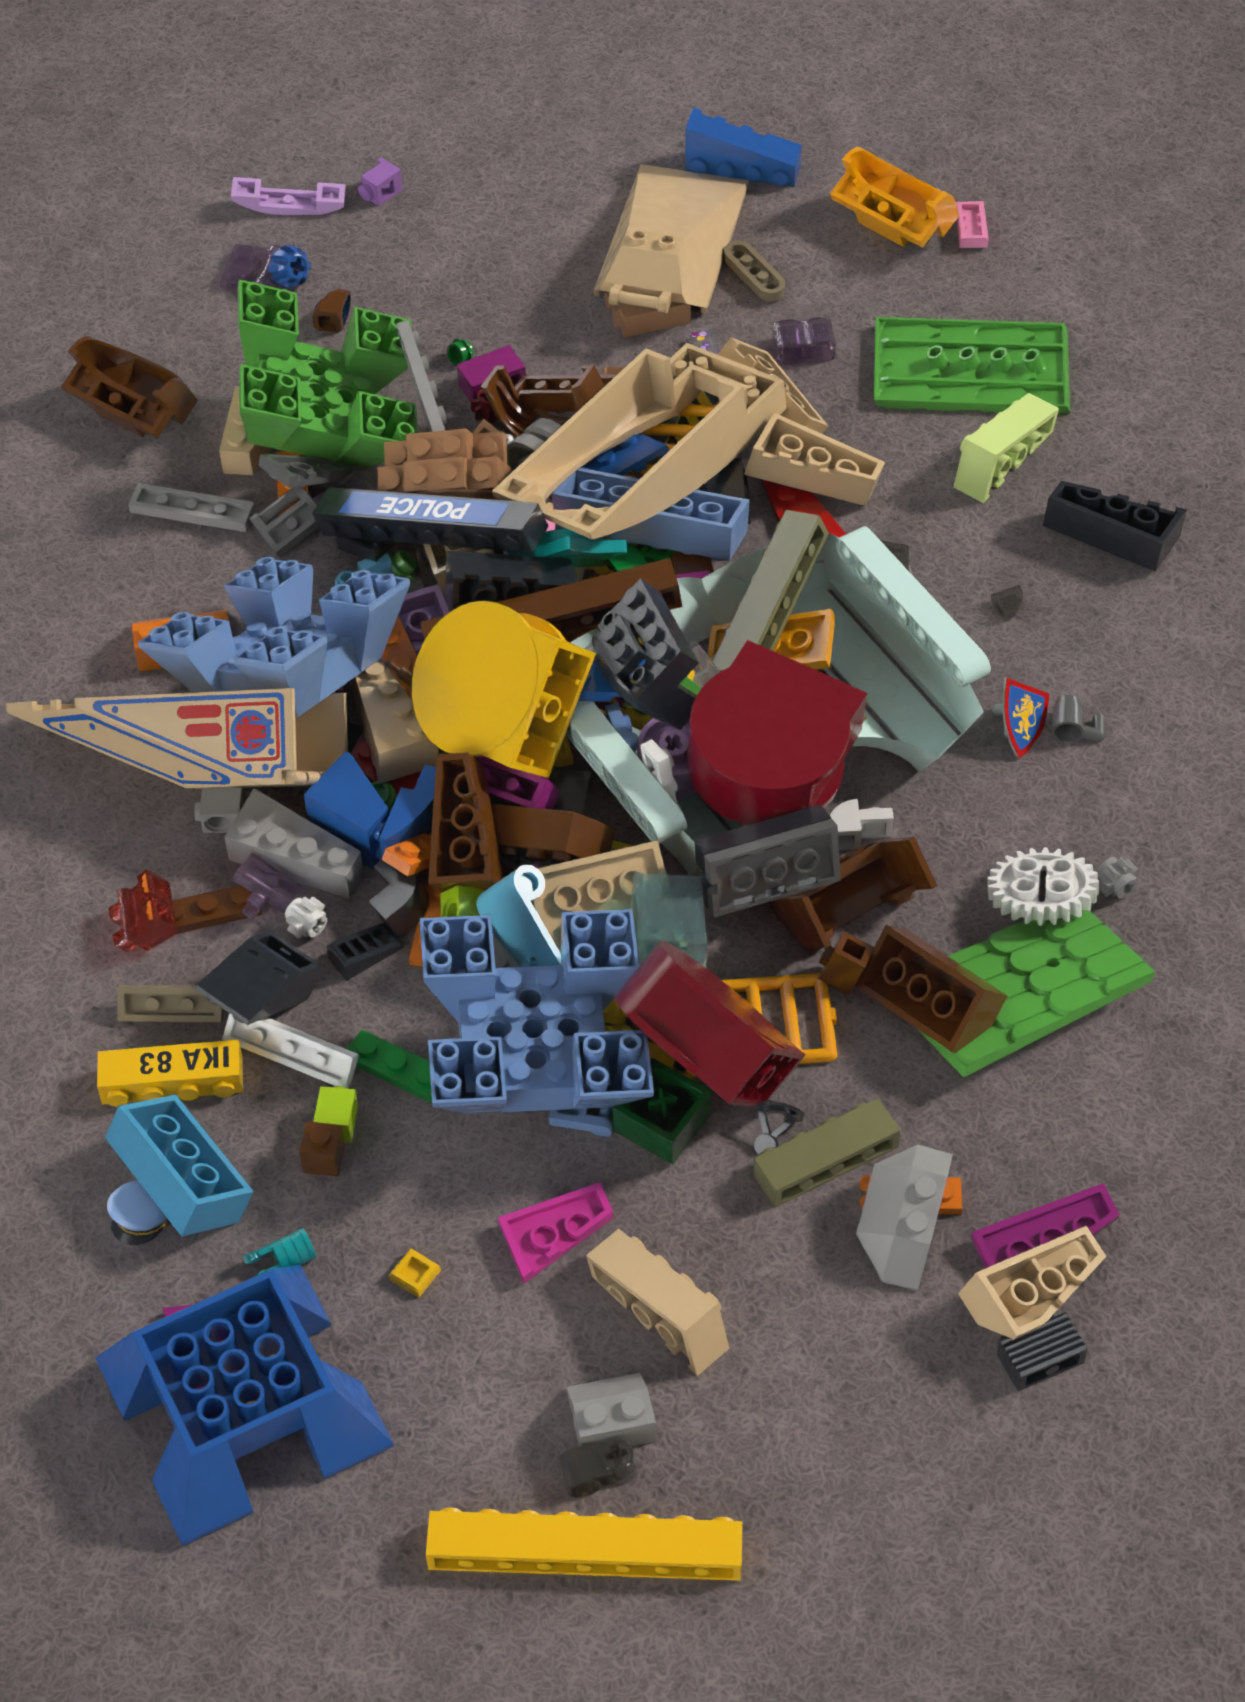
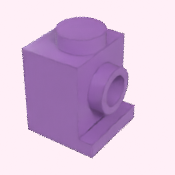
[358,157,403,206]

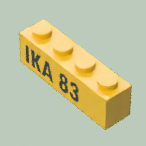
[97,1039,243,1107]

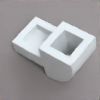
[830,799,894,850]

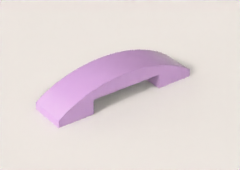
[231,177,346,215]

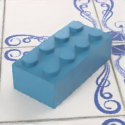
[105,1095,254,1237]

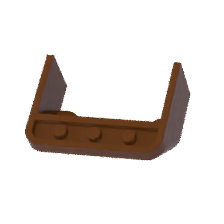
[769,837,937,951]

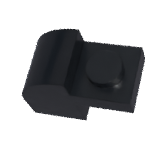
[369,860,429,938]

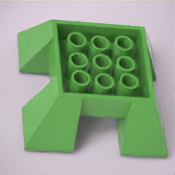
[238,279,418,468]

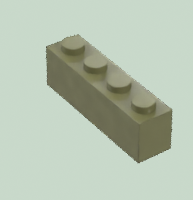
[753,1098,901,1208]

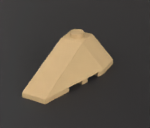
[958,1226,1106,1339]

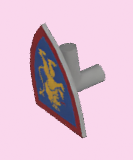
[992,677,1050,759]

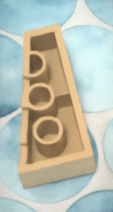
[586,1229,729,1376]

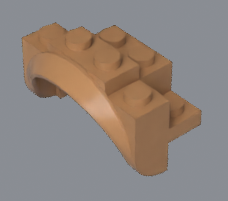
[377,428,514,499]

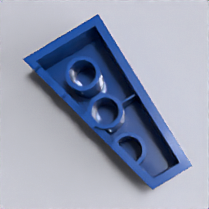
[685,107,802,187]

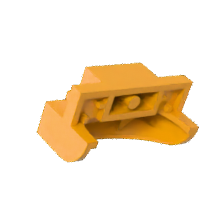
[830,147,959,248]

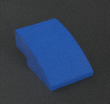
[379,765,436,868]

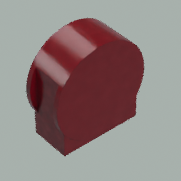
[687,640,868,825]
[614,940,805,1107]

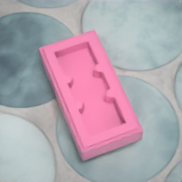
[956,201,989,248]

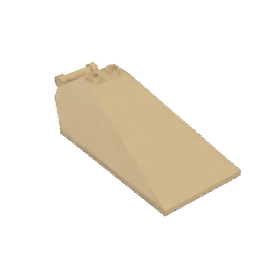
[594,164,749,314]

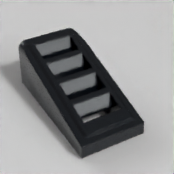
[326,922,404,981]

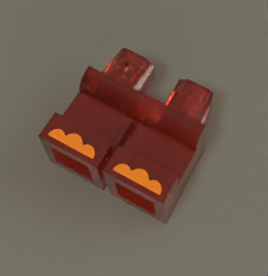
[108,869,178,952]

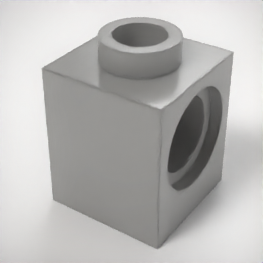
[194,788,244,833]

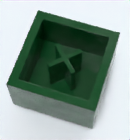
[613,1058,712,1165]

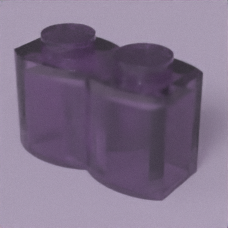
[772,317,836,365]

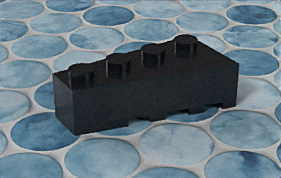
[1043,481,1187,572]

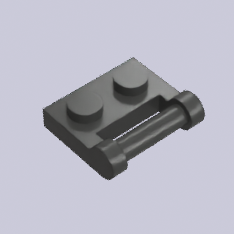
[249,486,319,557]

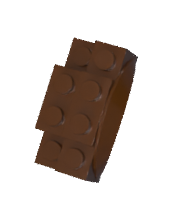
[61,336,198,439]

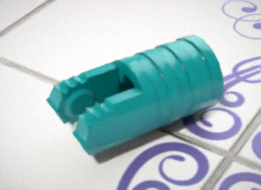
[242,1228,316,1277]

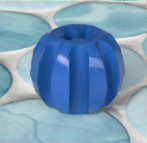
[268,245,311,289]

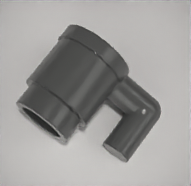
[1051,695,1105,742]

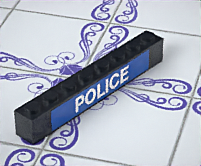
[312,487,549,553]

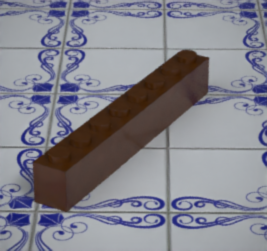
[420,558,683,640]

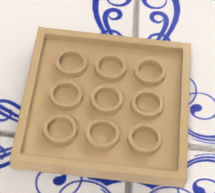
[531,840,686,966]

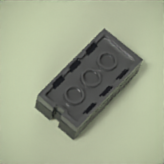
[694,804,841,918]

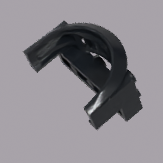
[592,578,699,730]

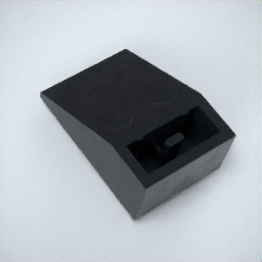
[195,930,322,1025]

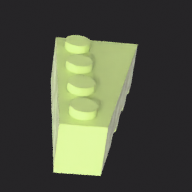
[953,393,1059,503]

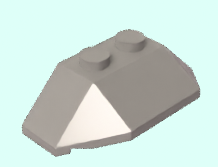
[856,1145,953,1291]

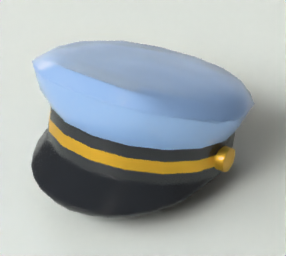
[107,1181,168,1245]

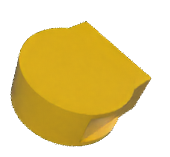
[412,601,596,778]

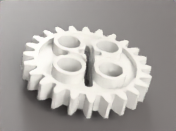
[988,847,1099,926]

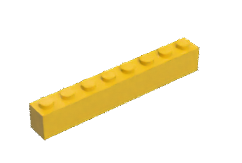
[426,1508,742,1581]

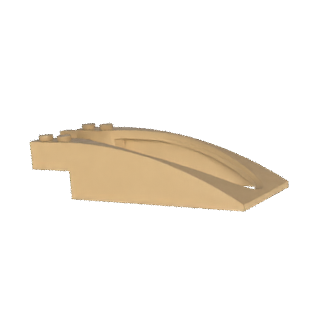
[492,343,787,539]

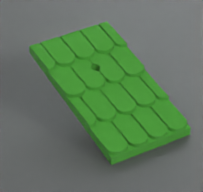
[874,317,1070,414]
[916,910,1155,1077]

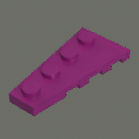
[970,1183,1120,1269]

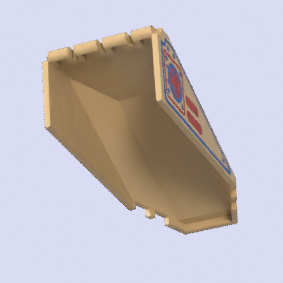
[6,688,348,789]

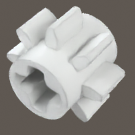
[285,897,327,939]

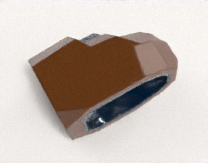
[312,288,351,333]

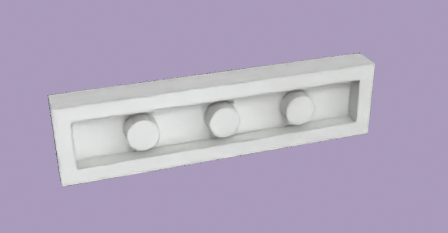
[222,1013,359,1088]

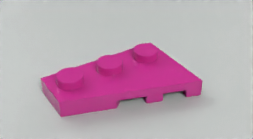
[498,1182,613,1284]

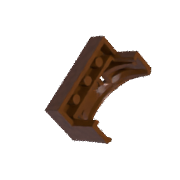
[481,364,617,437]

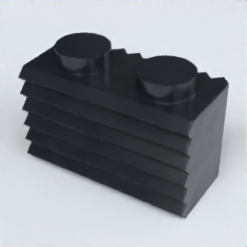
[996,1312,1087,1391]

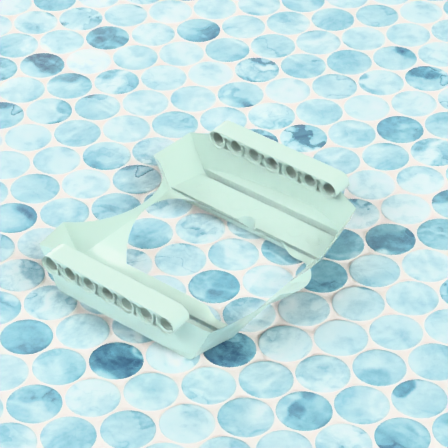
[565,526,991,875]

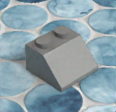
[566,1373,656,1457]

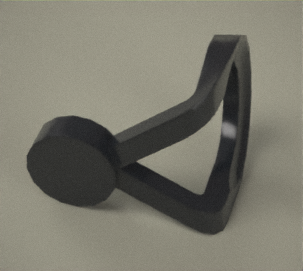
[754,1100,805,1154]

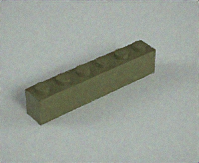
[710,510,829,675]

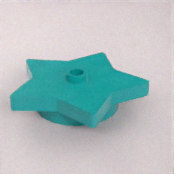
[507,529,627,568]

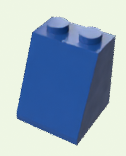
[304,751,389,869]

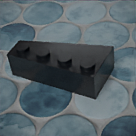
[445,550,578,612]

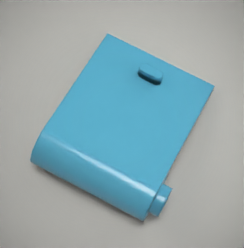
[476,865,561,967]

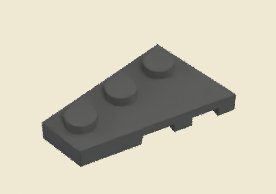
[258,454,353,488]

